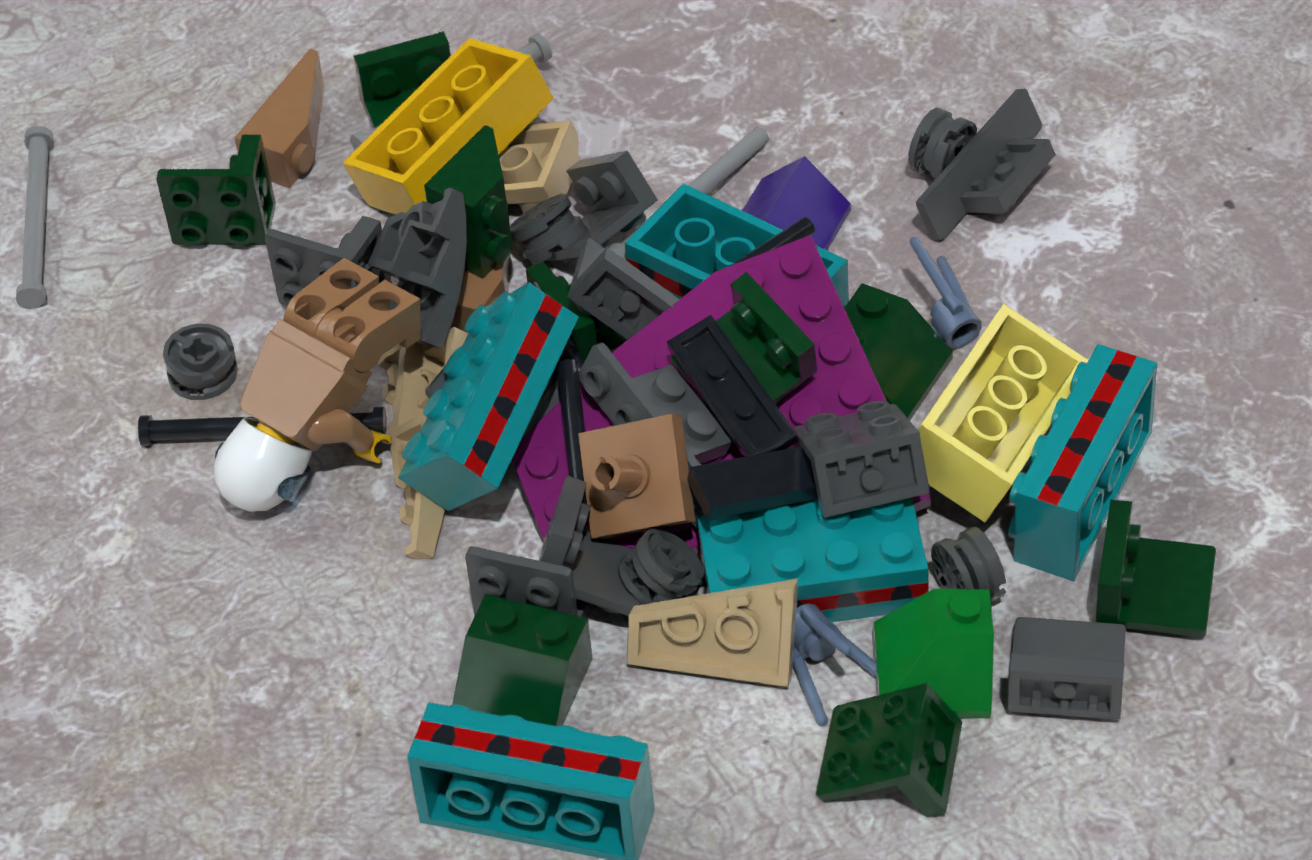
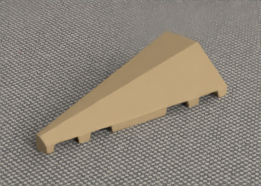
[378,327,468,559]

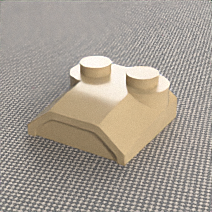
[499,120,580,213]

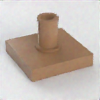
[578,414,695,540]

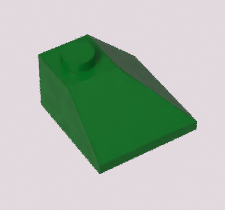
[873,588,994,718]

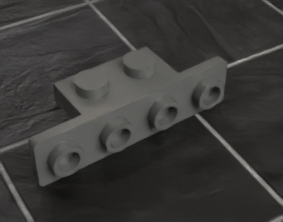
[916,89,1056,240]
[579,343,733,529]

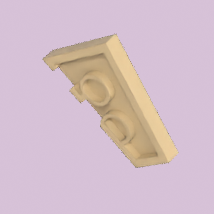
[627,579,798,687]

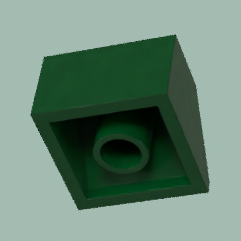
[424,125,513,278]
[844,283,953,421]
[452,594,593,726]

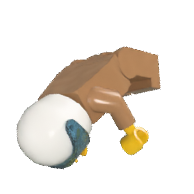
[214,258,421,512]

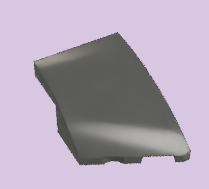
[367,188,467,349]

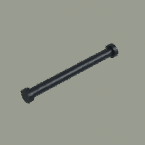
[138,407,387,446]

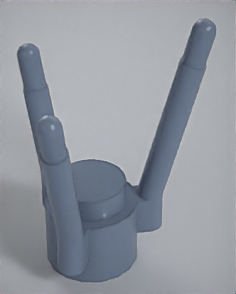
[910,237,981,349]
[793,603,876,726]

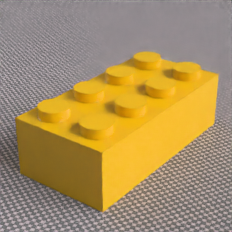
[342,38,554,215]

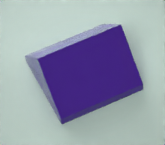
[742,156,851,251]

